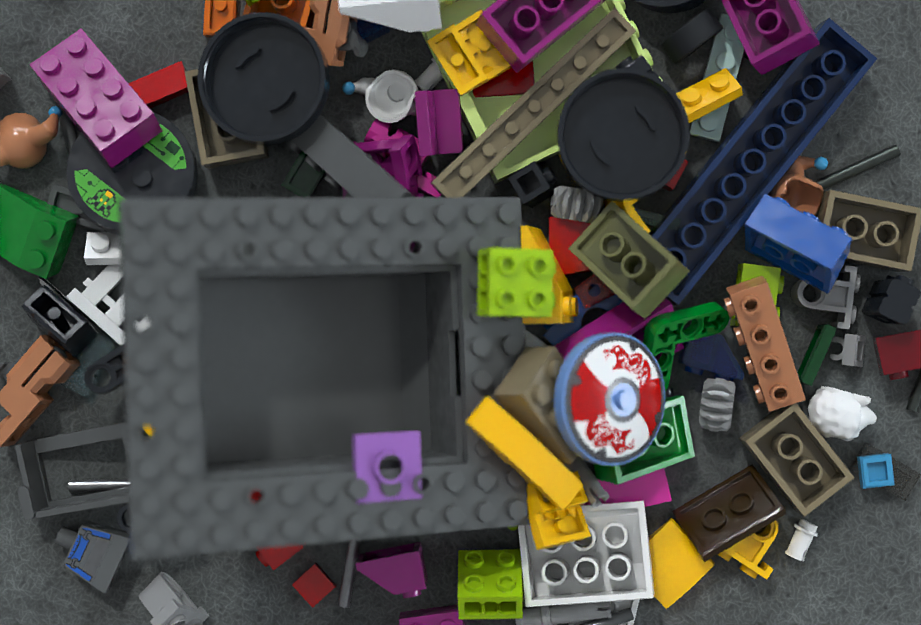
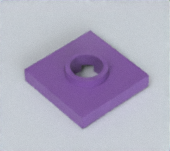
[352,430,423,503]

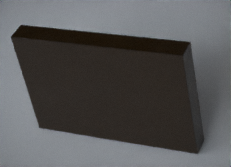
[672,464,787,562]

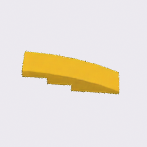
[466,396,583,511]

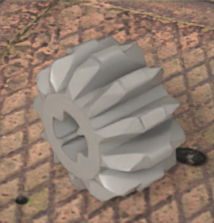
[550,186,605,223]
[699,378,736,432]

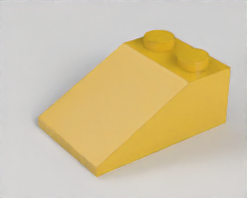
[521,225,579,324]

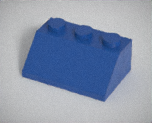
[745,194,852,294]

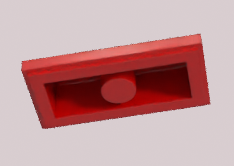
[473,60,535,98]
[128,61,188,108]

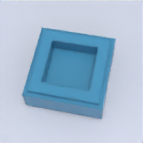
[857,453,895,489]

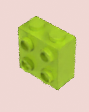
[477,247,556,318]
[458,549,523,620]

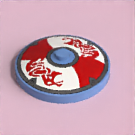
[554,333,665,466]

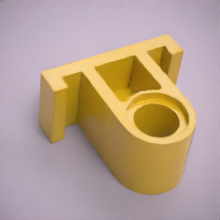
[717,520,778,580]

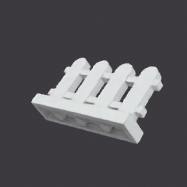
[66,265,149,346]

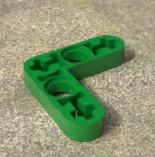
[643,302,730,392]

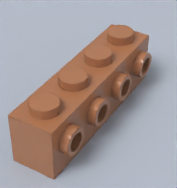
[723,275,806,412]

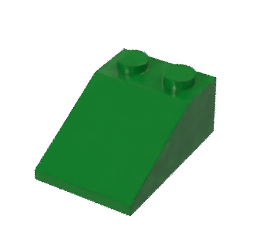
[0,183,79,279]
[593,395,695,485]

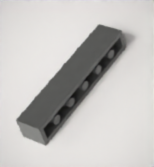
[285,114,416,198]

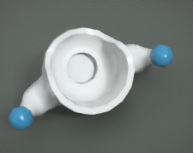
[342,69,418,123]

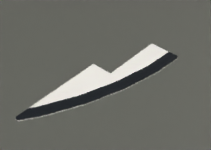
[39,276,98,334]

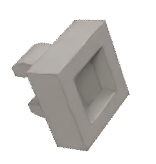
[829,334,866,367]

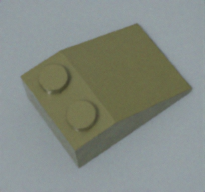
[568,201,690,319]

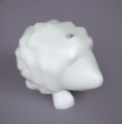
[808,386,877,442]

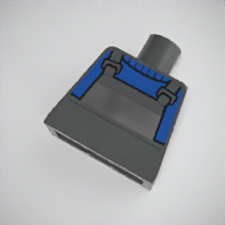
[55,521,130,593]

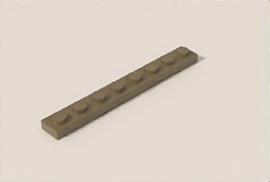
[431,8,636,197]

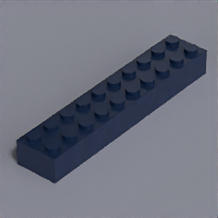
[649,18,877,305]

